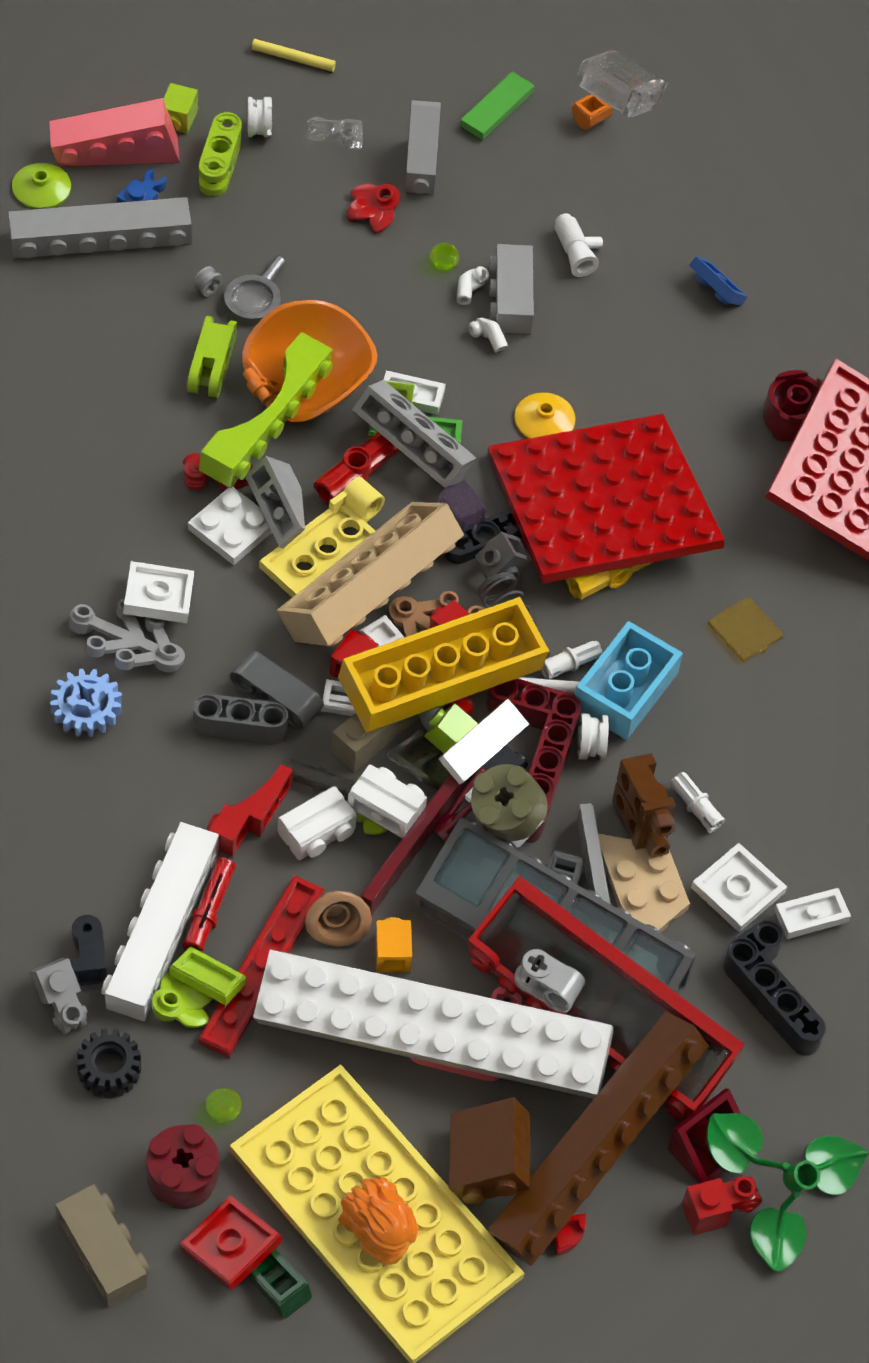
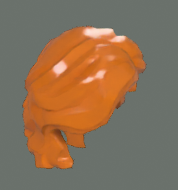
[338,1177,418,1265]

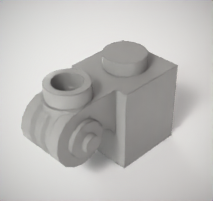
[29,958,88,1034]

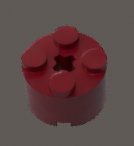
[763,370,822,442]
[146,1124,219,1209]

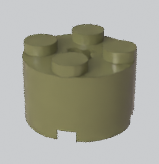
[471,764,547,841]

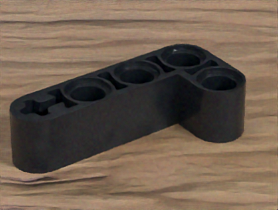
[723,920,826,1056]

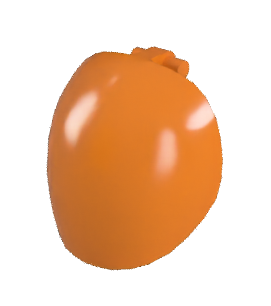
[242,300,378,422]

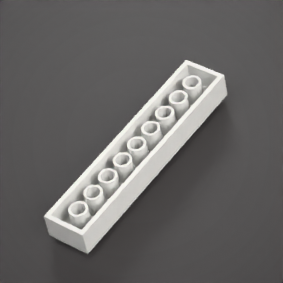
[253,950,613,1099]

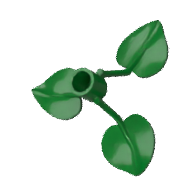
[706,1113,869,1272]

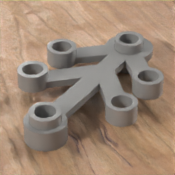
[68,599,185,672]

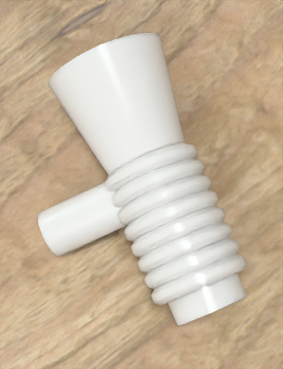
[555,213,603,277]

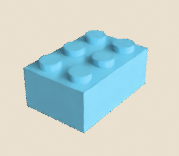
[575,621,683,740]

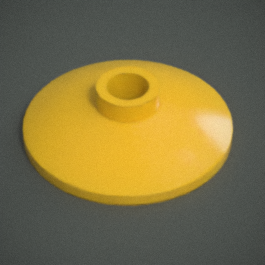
[514,393,575,438]

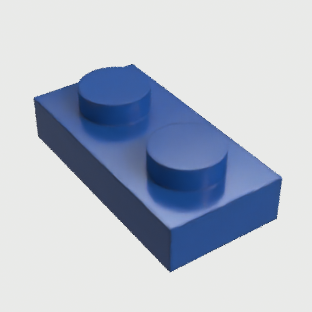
[689,256,748,306]

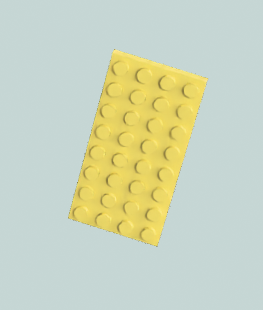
[230,1064,524,1363]

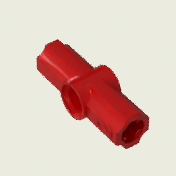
[314,432,398,504]

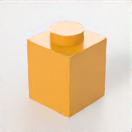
[375,917,412,973]

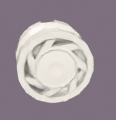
[248,97,272,138]
[577,714,608,761]

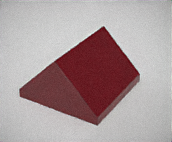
[667,1088,741,1183]

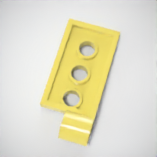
[259,477,385,597]

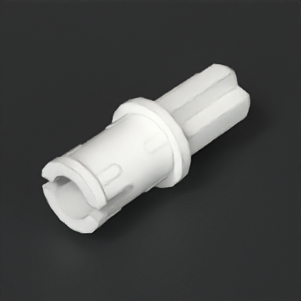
[541,641,603,679]
[671,772,725,833]

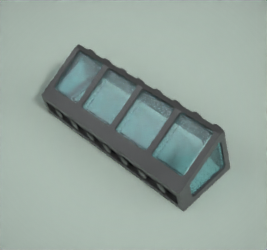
[413,817,696,1043]

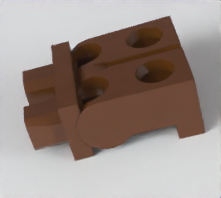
[612,753,676,858]

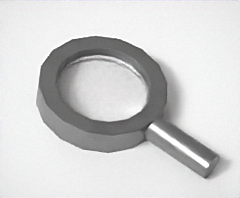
[224,256,285,326]

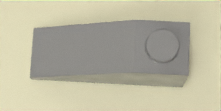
[246,456,305,549]

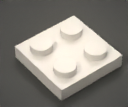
[188,486,272,565]
[123,561,194,623]
[691,843,787,933]

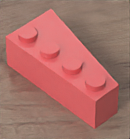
[49,98,180,167]

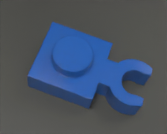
[117,169,167,203]

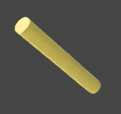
[251,39,336,72]

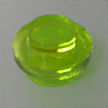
[430,242,459,271]
[206,1088,242,1123]

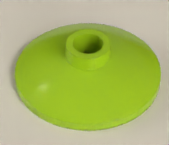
[12,163,71,209]

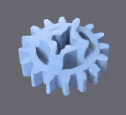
[50,669,122,737]

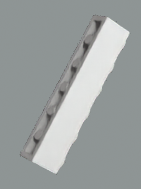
[101,822,219,1022]

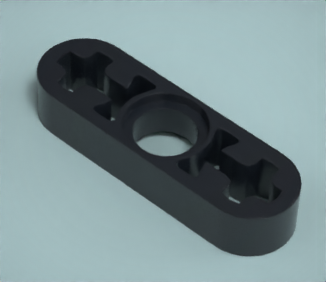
[444,509,523,564]

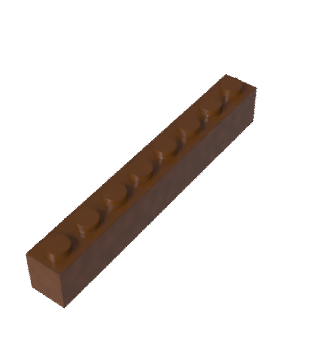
[488,1011,709,1266]

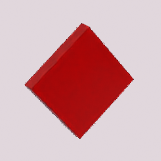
[179,1195,283,1291]

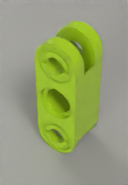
[199,112,242,197]
[187,316,237,398]

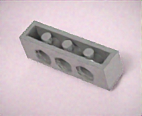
[352,380,477,489]

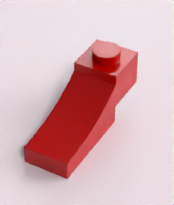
[207,764,293,857]

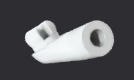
[469,317,508,353]

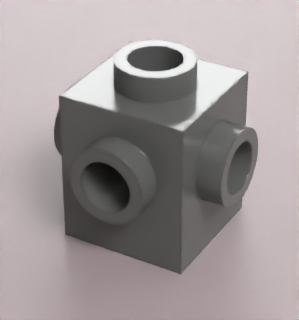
[475,532,533,585]

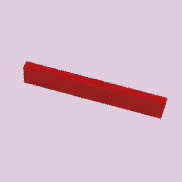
[199,875,324,1059]

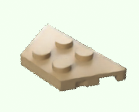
[598,834,690,952]

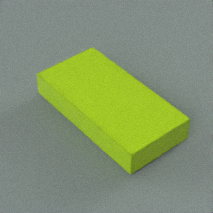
[170,946,246,1005]

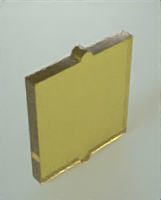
[708,596,784,663]

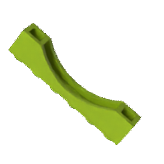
[199,332,333,488]

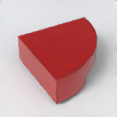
[553,1213,586,1256]

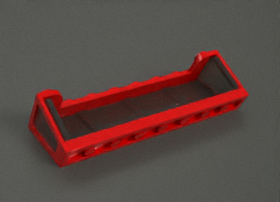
[468,876,745,1122]

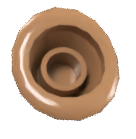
[305,891,372,947]

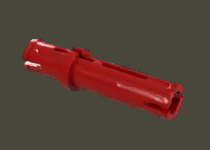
[182,857,236,953]

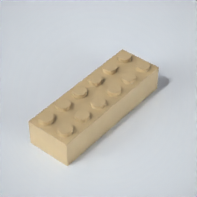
[276,502,464,646]

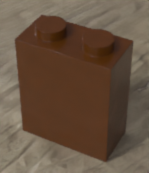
[449,1097,530,1205]

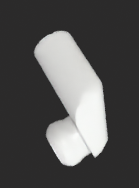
[457,266,489,305]

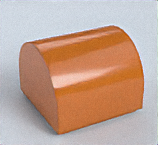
[572,92,612,130]

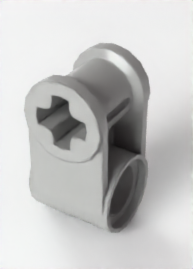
[514,949,585,1013]

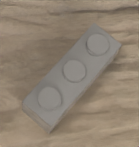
[489,244,534,334]

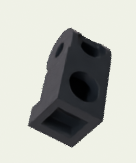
[71,915,107,986]

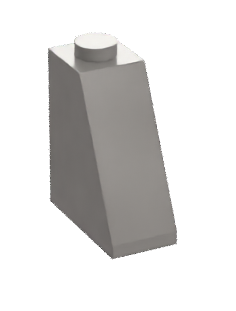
[405,100,441,195]

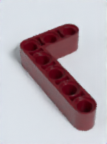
[487,678,581,843]

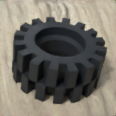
[77,1029,141,1098]

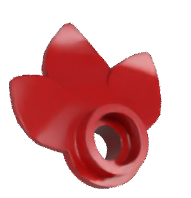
[347,183,401,234]

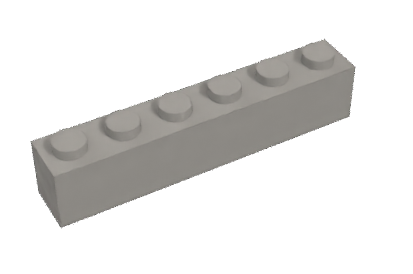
[8,197,192,259]

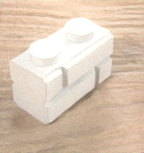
[348,764,427,839]
[278,786,357,860]

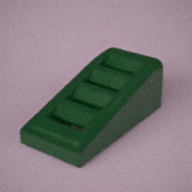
[248,1249,312,1319]

